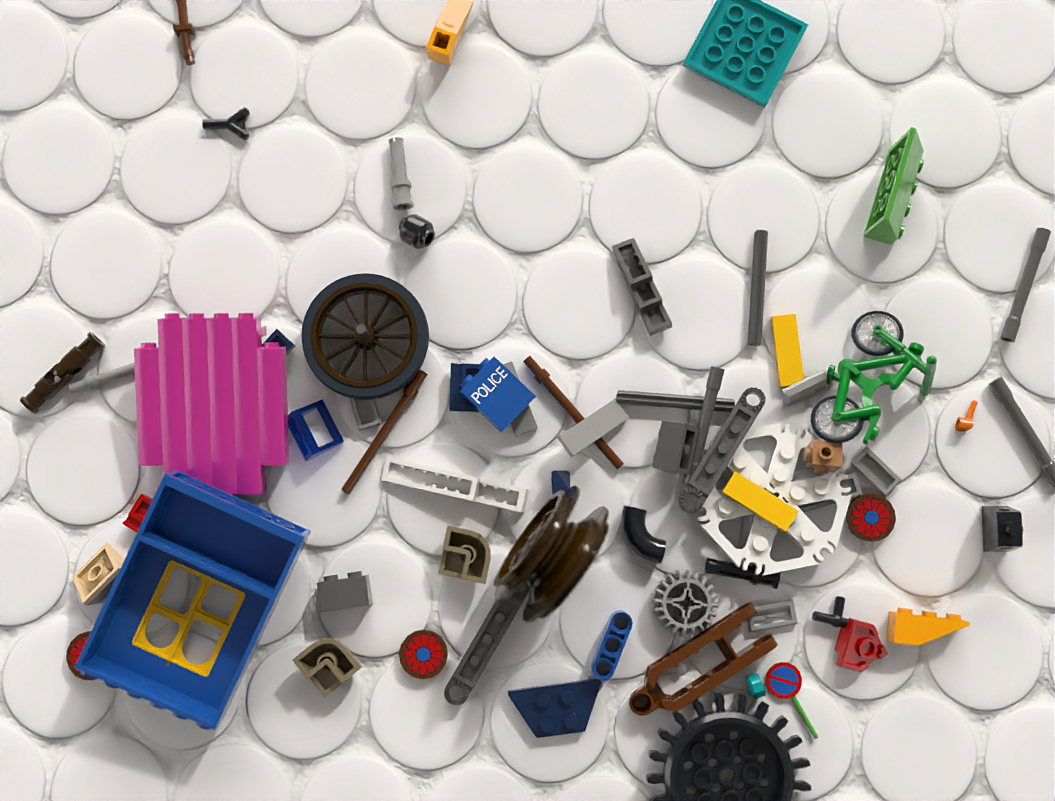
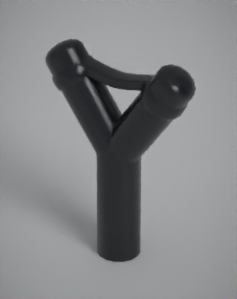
[202,107,250,140]

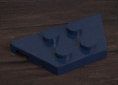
[508,678,601,738]

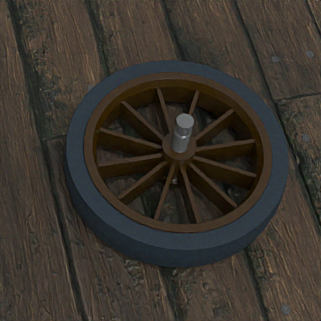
[301,273,429,400]

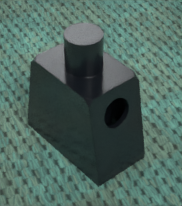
[982,506,1023,552]

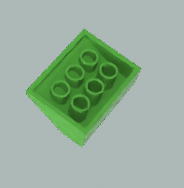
[863,127,924,245]

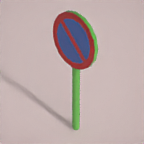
[765,662,818,739]

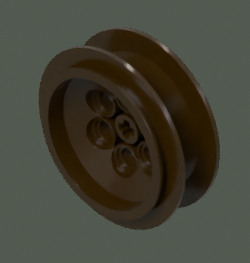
[494,486,609,623]

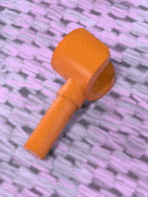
[955,400,978,432]

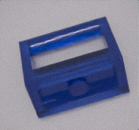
[288,399,344,461]

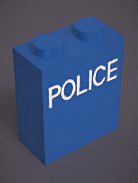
[460,356,536,433]

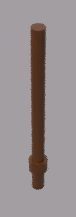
[523,356,624,469]
[341,369,428,494]

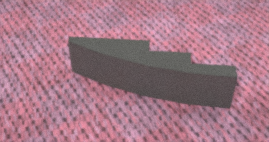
[612,238,672,336]

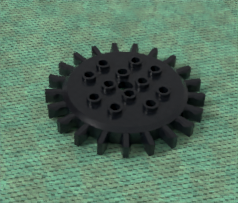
[646,692,811,801]

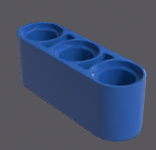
[591,610,633,681]

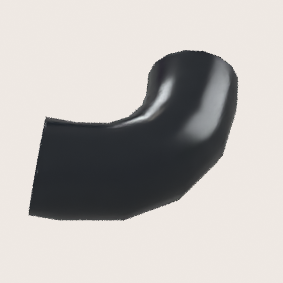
[622,506,666,564]

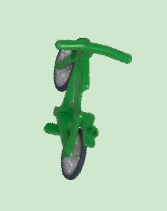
[811,311,937,445]

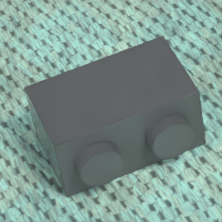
[652,421,699,476]
[317,571,372,612]

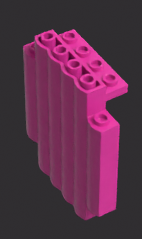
[134,313,289,495]

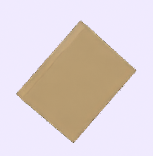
[72,543,125,606]

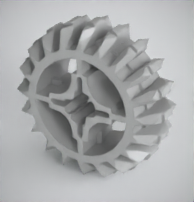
[652,569,719,636]

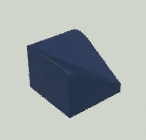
[551,470,570,495]

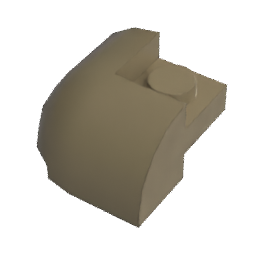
[438,525,491,584]
[292,638,362,697]

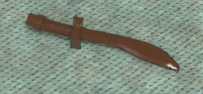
[173,0,196,66]

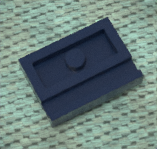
[449,363,480,413]

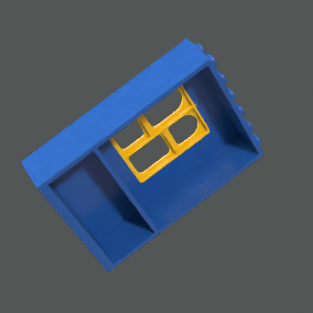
[74,470,311,730]

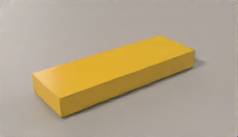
[771,314,804,388]
[722,471,799,533]

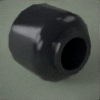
[399,214,435,249]

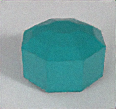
[746,673,766,699]

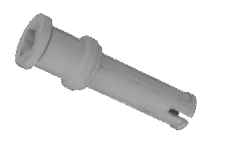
[388,137,414,210]

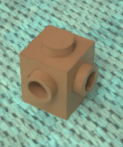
[803,440,843,474]

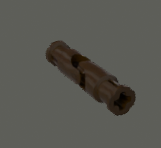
[20,332,106,414]

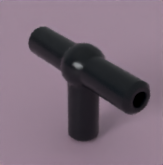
[812,596,849,628]

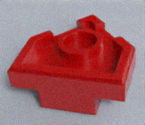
[834,618,888,672]

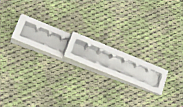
[381,457,529,513]

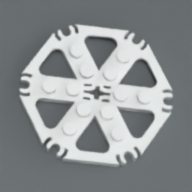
[694,423,852,576]

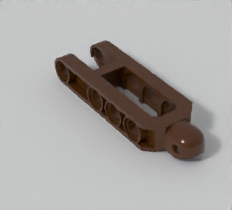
[629,602,778,716]

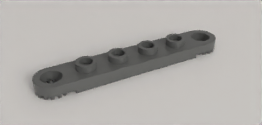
[679,387,766,513]
[444,580,530,706]

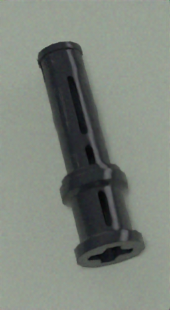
[704,558,781,589]

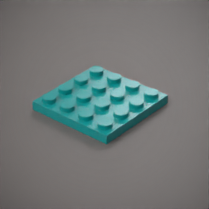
[682,0,809,107]

